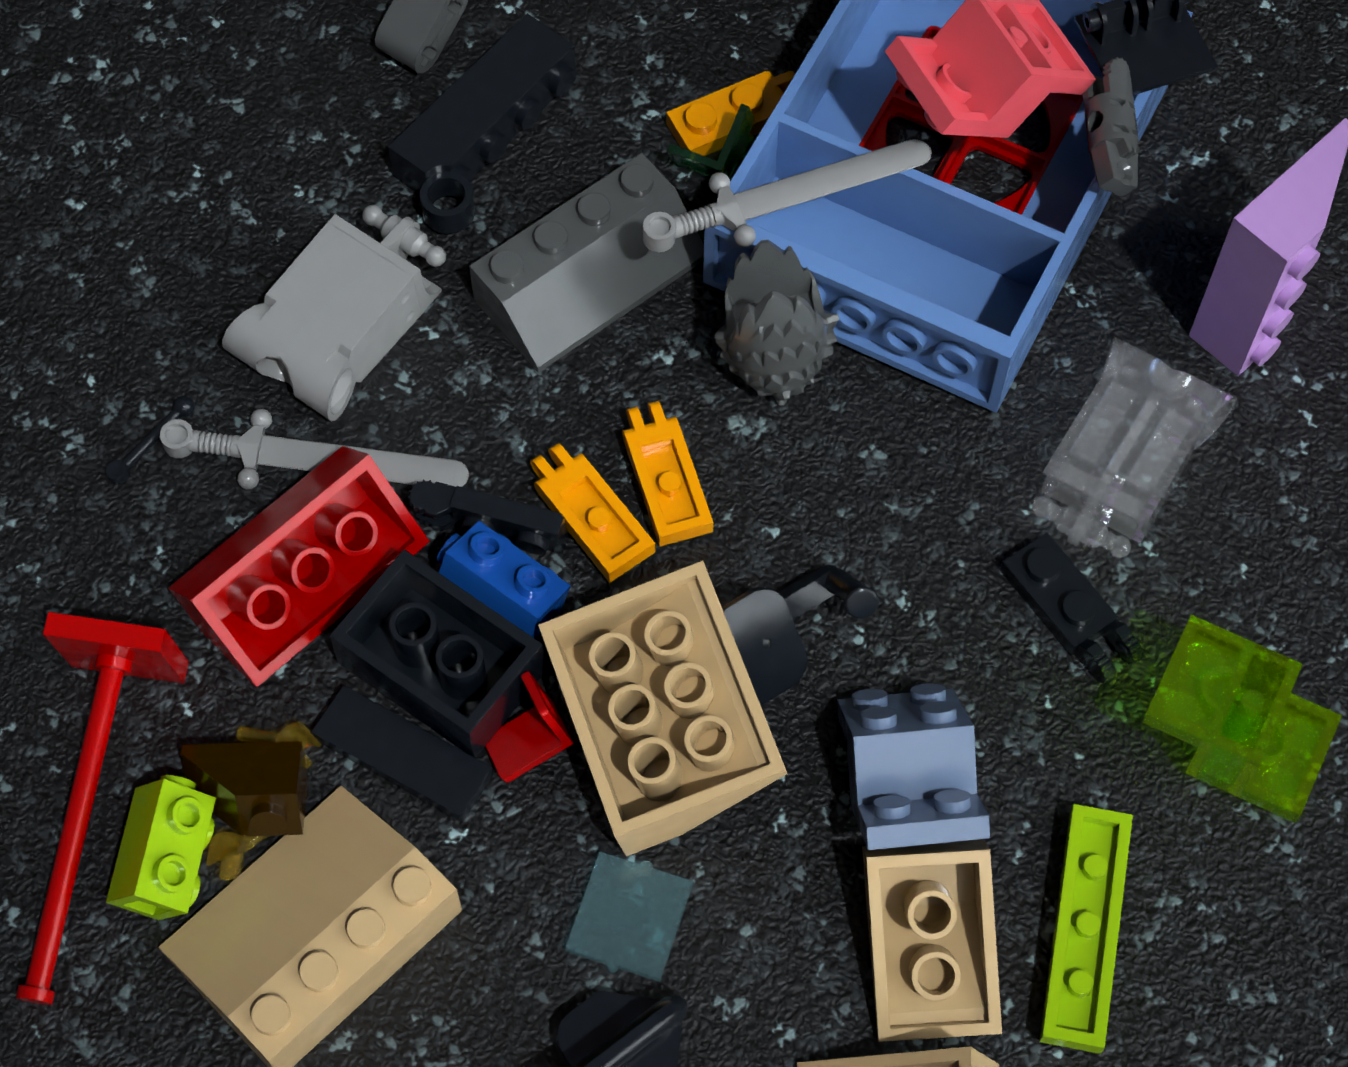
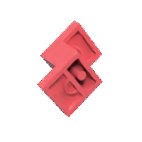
[884,0,1096,138]

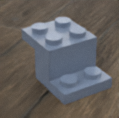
[837,683,990,850]

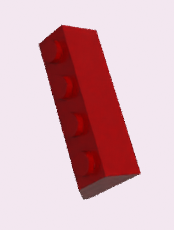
[168,446,430,687]

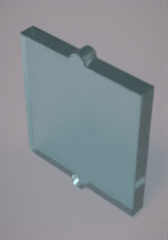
[565,852,693,982]

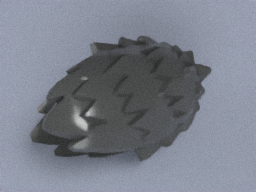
[715,239,839,405]

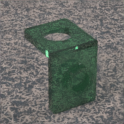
[666,104,755,179]

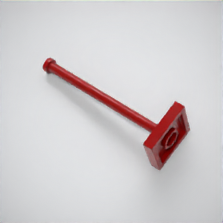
[15,612,189,1005]

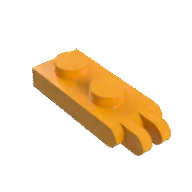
[666,71,795,163]
[622,400,714,547]
[530,443,655,583]

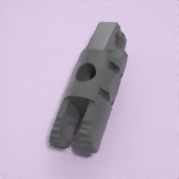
[1083,57,1140,197]

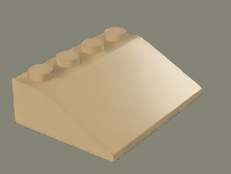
[538,560,787,856]
[158,786,462,1067]

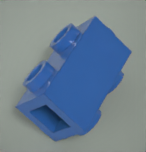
[437,521,571,640]

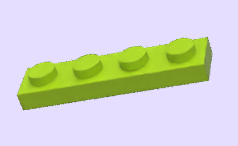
[1039,804,1133,1054]

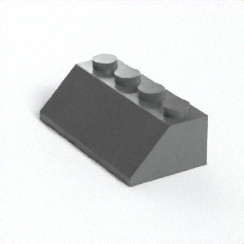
[469,153,704,373]

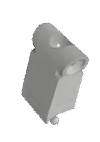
[222,205,446,422]

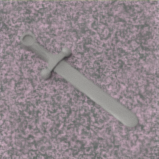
[642,139,932,252]
[160,408,469,490]

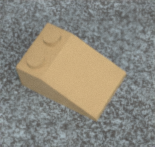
[862,839,1002,1042]

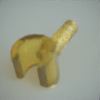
[237,722,322,769]
[206,832,269,880]

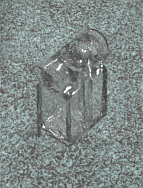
[1032,336,1237,558]

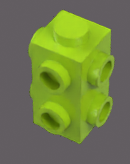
[106,775,216,920]

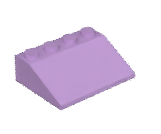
[1189,118,1348,376]

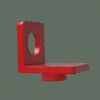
[486,671,573,783]

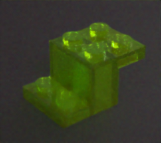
[1142,615,1342,823]

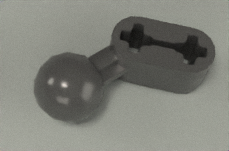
[375,0,468,73]

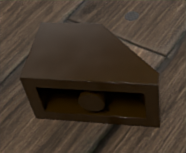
[181,741,308,837]

